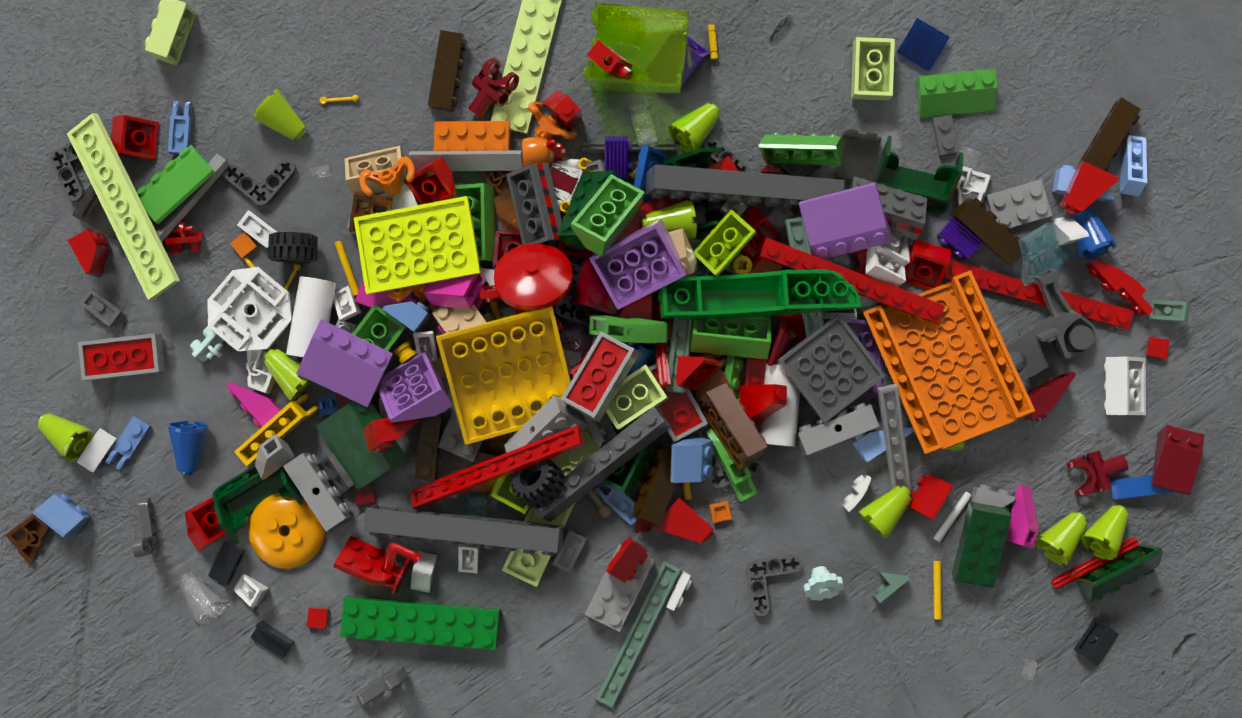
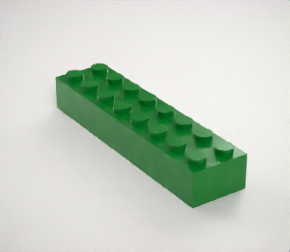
[340,596,500,650]

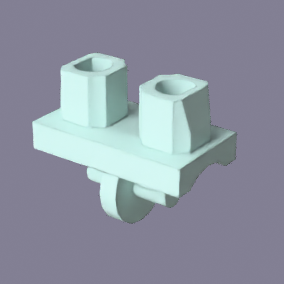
[190,326,225,362]

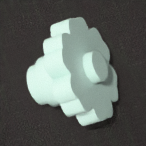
[804,566,844,601]

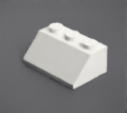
[1104,357,1146,415]

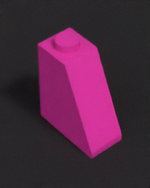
[424,272,486,309]

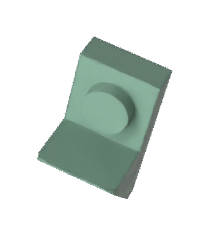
[1148,300,1191,323]
[872,571,910,603]

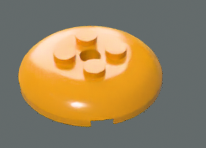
[248,493,326,569]

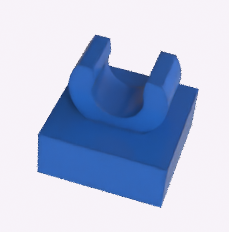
[317,393,338,416]

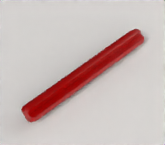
[651,301,671,388]
[1051,538,1139,589]

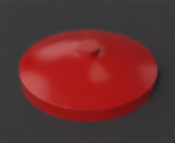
[494,243,573,311]

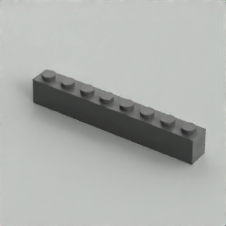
[536,406,671,522]

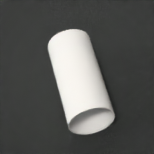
[286,276,336,357]
[759,364,800,447]

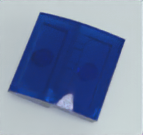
[897,18,950,71]

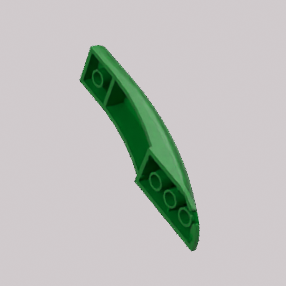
[658,269,861,320]

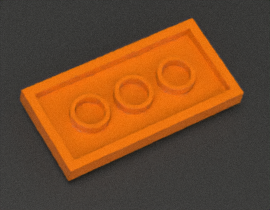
[434,121,511,151]

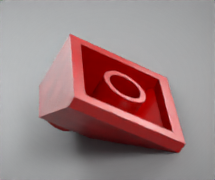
[185,497,227,552]

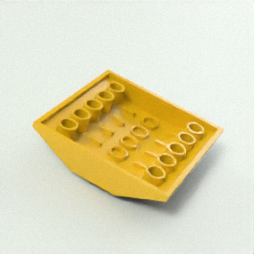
[436,306,570,445]

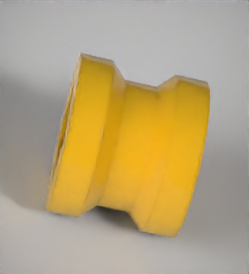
[730,254,752,274]
[393,341,417,364]

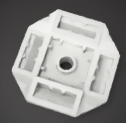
[208,267,293,352]

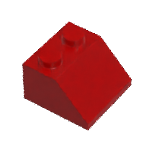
[111,115,159,160]
[404,156,456,205]
[741,206,781,262]
[67,229,109,278]
[905,239,951,290]
[908,473,953,520]
[606,536,648,583]

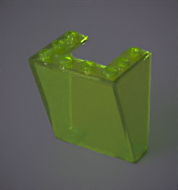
[584,2,690,93]

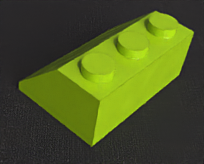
[694,209,757,276]

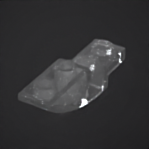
[622,76,658,150]

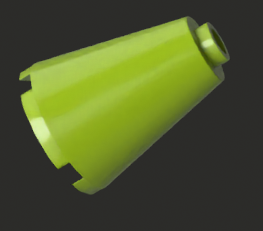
[251,88,306,140]
[668,103,720,153]
[642,200,697,239]
[264,349,313,401]
[38,413,94,462]
[858,486,912,539]
[1080,505,1129,560]
[1035,512,1087,566]

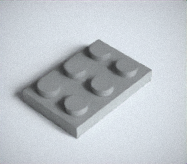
[985,179,1053,228]

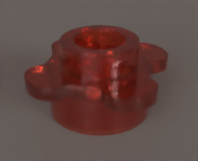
[634,519,653,533]

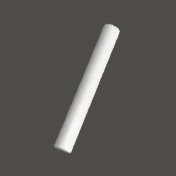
[933,492,972,543]

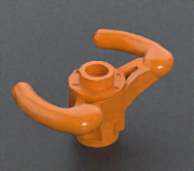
[528,101,577,141]
[359,156,415,197]

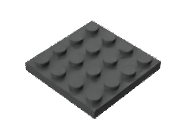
[777,314,885,423]

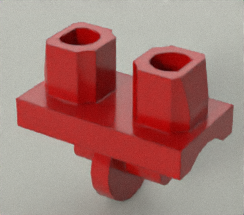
[165,222,204,254]

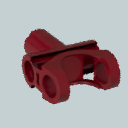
[468,58,519,118]
[1066,450,1129,496]

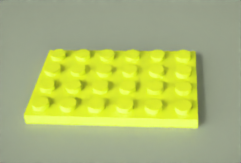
[354,196,481,295]

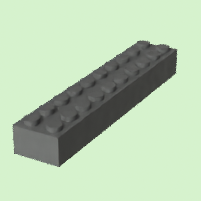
[646,165,844,209]
[364,505,564,556]

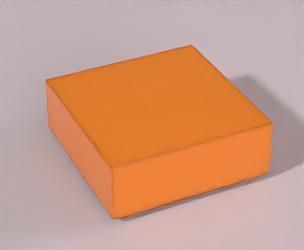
[230,232,258,259]
[709,501,732,524]

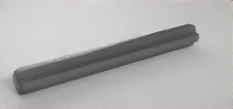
[581,142,675,153]

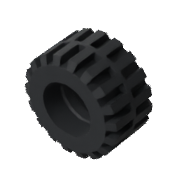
[268,232,318,263]
[511,459,565,509]

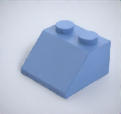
[383,301,432,332]
[671,436,714,483]
[33,493,91,537]

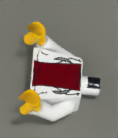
[550,158,592,214]

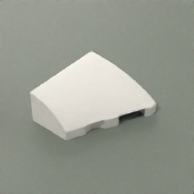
[957,166,991,206]
[246,350,275,394]

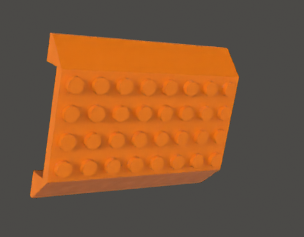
[863,270,1035,454]

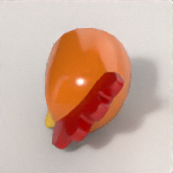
[522,137,566,167]

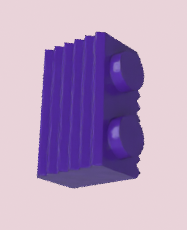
[605,136,632,178]
[936,216,983,260]

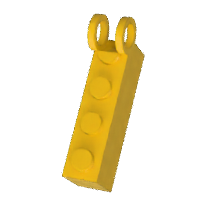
[234,393,319,466]

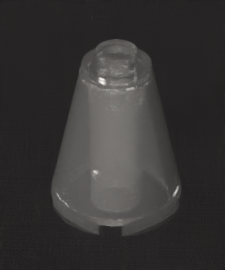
[179,572,230,627]

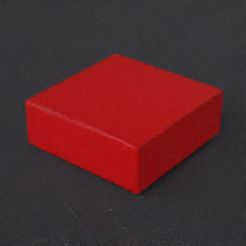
[1145,336,1170,359]
[307,607,329,629]

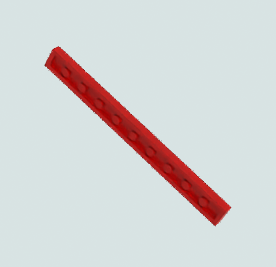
[758,238,945,324]
[943,260,1134,330]
[410,425,584,510]

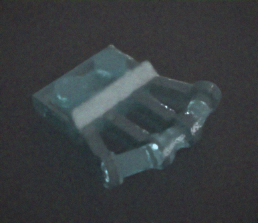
[1018,222,1070,285]

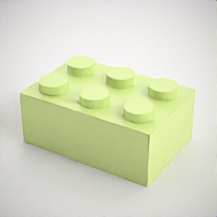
[145,0,197,66]
[851,37,895,100]
[606,365,668,431]

